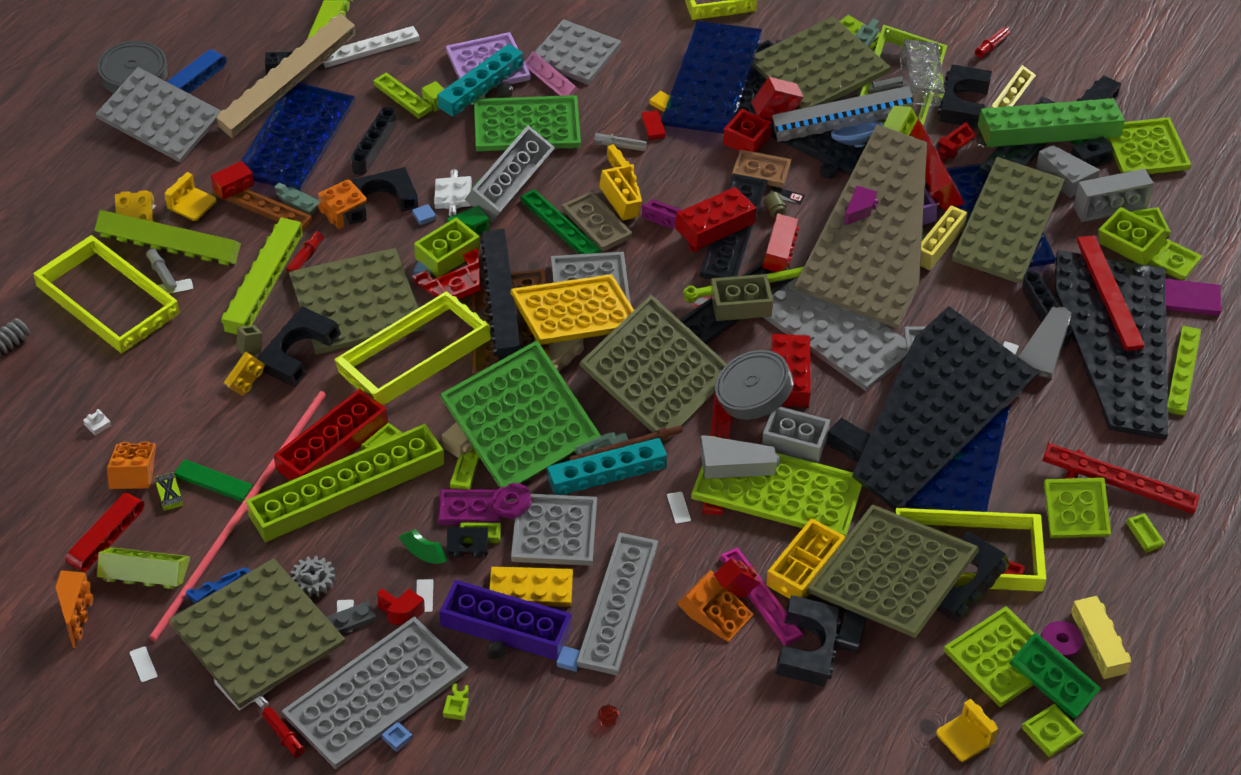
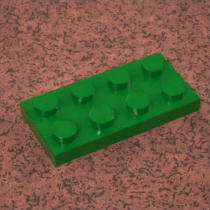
[1009,632,1101,720]

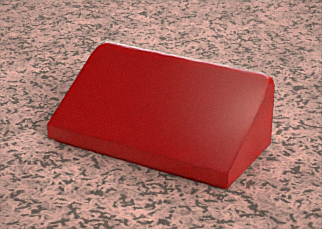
[938,122,977,150]

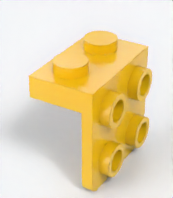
[165,172,216,221]
[115,190,154,222]
[224,351,265,396]
[936,699,998,762]

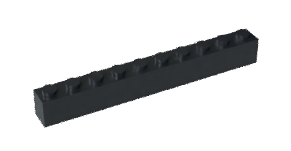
[480,229,521,361]

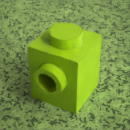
[422,81,444,112]

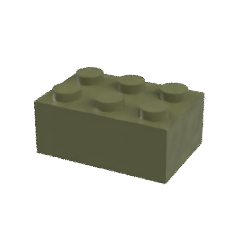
[711,274,773,321]

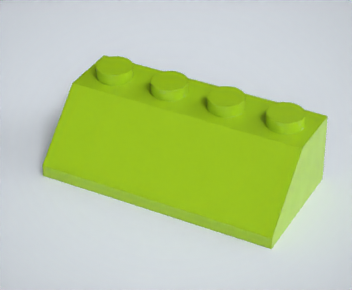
[97,547,190,589]

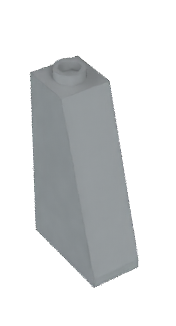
[1018,307,1071,380]
[700,435,780,479]

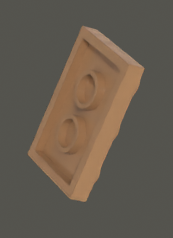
[732,150,791,188]

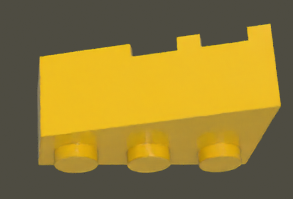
[599,164,642,220]

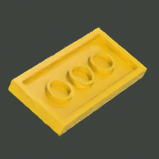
[490,567,573,607]

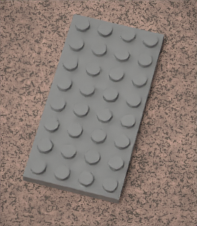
[763,277,907,391]
[282,616,469,770]

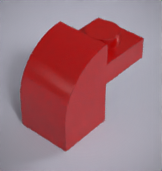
[377,588,425,625]

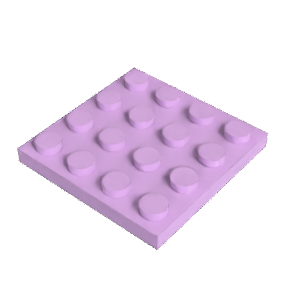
[446,32,531,88]

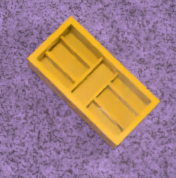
[766,518,846,599]

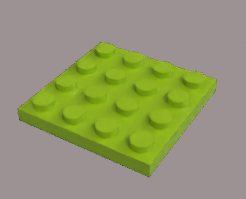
[1106,117,1191,174]
[943,606,1034,707]

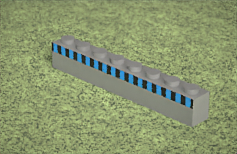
[772,86,914,142]

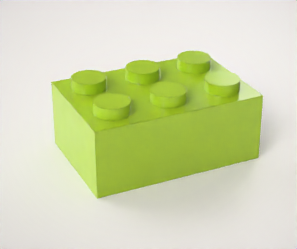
[1098,207,1166,266]
[414,217,480,278]

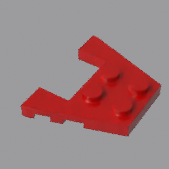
[412,248,481,300]

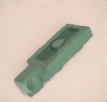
[855,19,879,47]
[274,183,319,216]
[574,432,628,455]

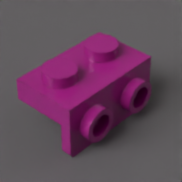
[642,199,681,229]

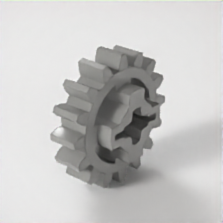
[291,556,336,597]

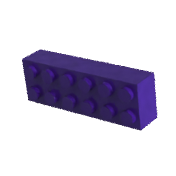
[440,580,572,661]

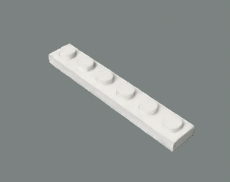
[323,26,420,68]

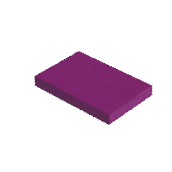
[1165,279,1221,316]
[438,489,499,525]

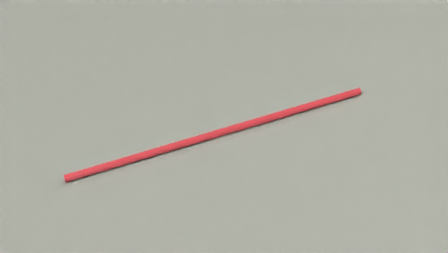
[149,391,326,641]

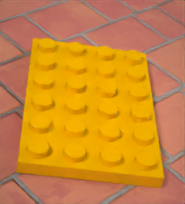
[510,274,634,345]

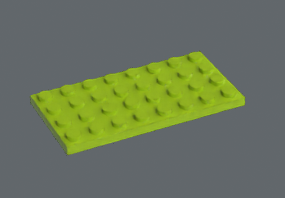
[691,436,863,537]

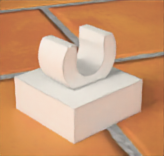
[83,409,111,436]

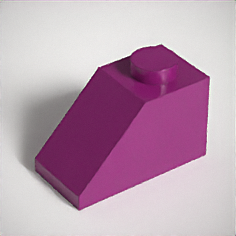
[844,185,879,225]

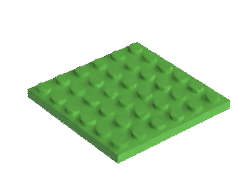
[440,341,601,488]

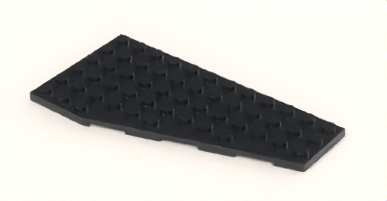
[1055,250,1168,440]
[852,306,1039,511]

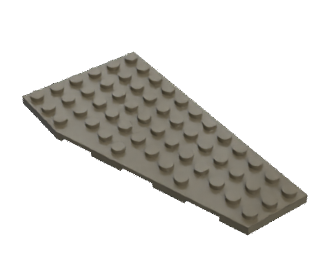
[794,124,927,329]

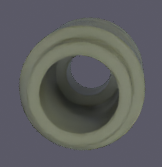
[763,192,786,219]

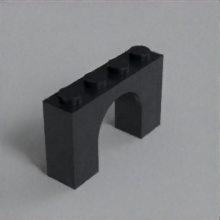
[937,64,992,128]
[336,167,418,225]
[256,306,341,387]
[936,531,1010,623]
[775,595,841,687]

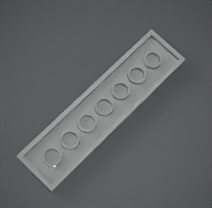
[577,532,658,676]

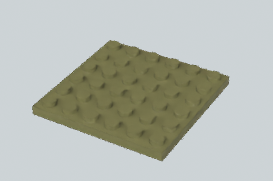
[748,16,891,109]
[289,248,425,355]
[579,295,727,443]
[808,505,979,638]
[169,558,346,708]

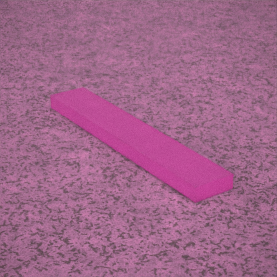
[720,547,803,646]

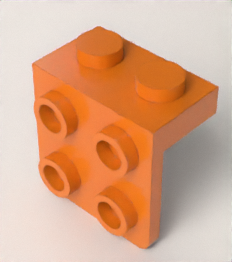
[318,180,367,229]

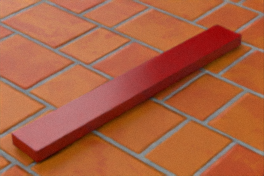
[1076,236,1145,351]
[702,393,732,515]
[1042,442,1200,514]

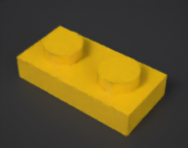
[607,144,630,168]

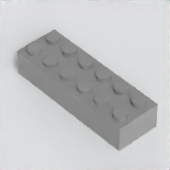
[464,125,555,222]

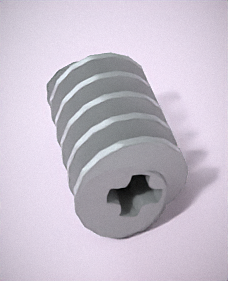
[0,318,30,357]

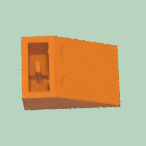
[107,441,156,489]
[55,570,93,648]
[677,570,754,642]

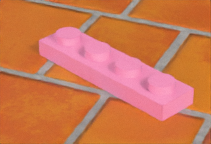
[525,51,579,96]

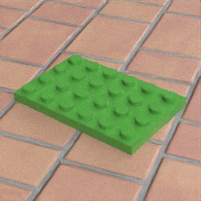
[474,95,581,151]

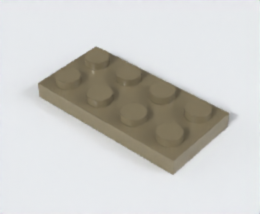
[562,191,632,252]

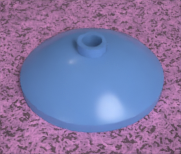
[831,121,883,147]

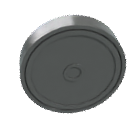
[97,41,168,94]
[715,350,793,420]

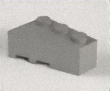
[1036,145,1100,198]

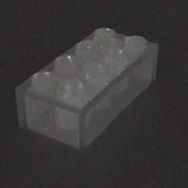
[900,39,945,106]

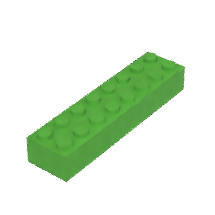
[978,98,1125,147]

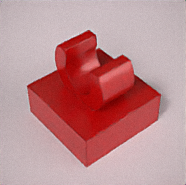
[938,137,958,161]

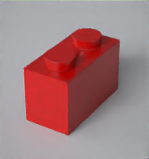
[211,161,254,200]
[713,558,761,599]

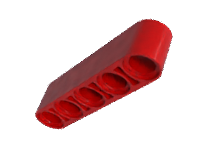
[66,493,145,572]

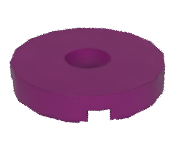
[492,483,532,519]
[1041,621,1083,659]

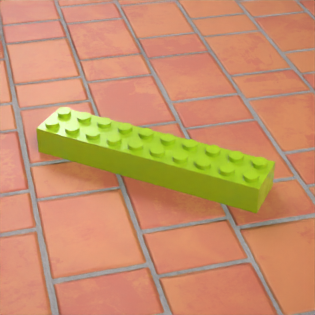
[246,424,445,543]

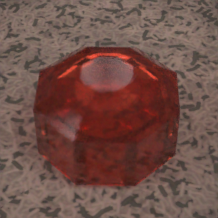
[598,704,619,727]

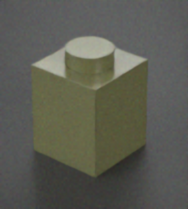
[236,325,262,356]

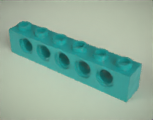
[437,43,524,117]
[547,438,667,495]

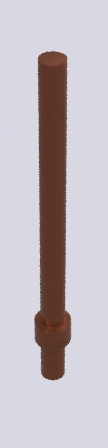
[569,425,683,461]

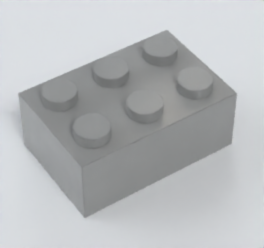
[762,407,830,463]

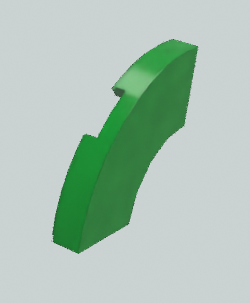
[398,529,448,564]

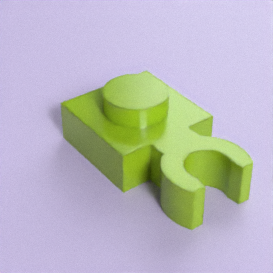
[443,683,469,721]

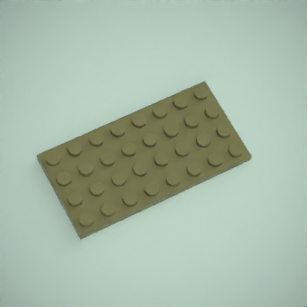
[952,157,1065,284]

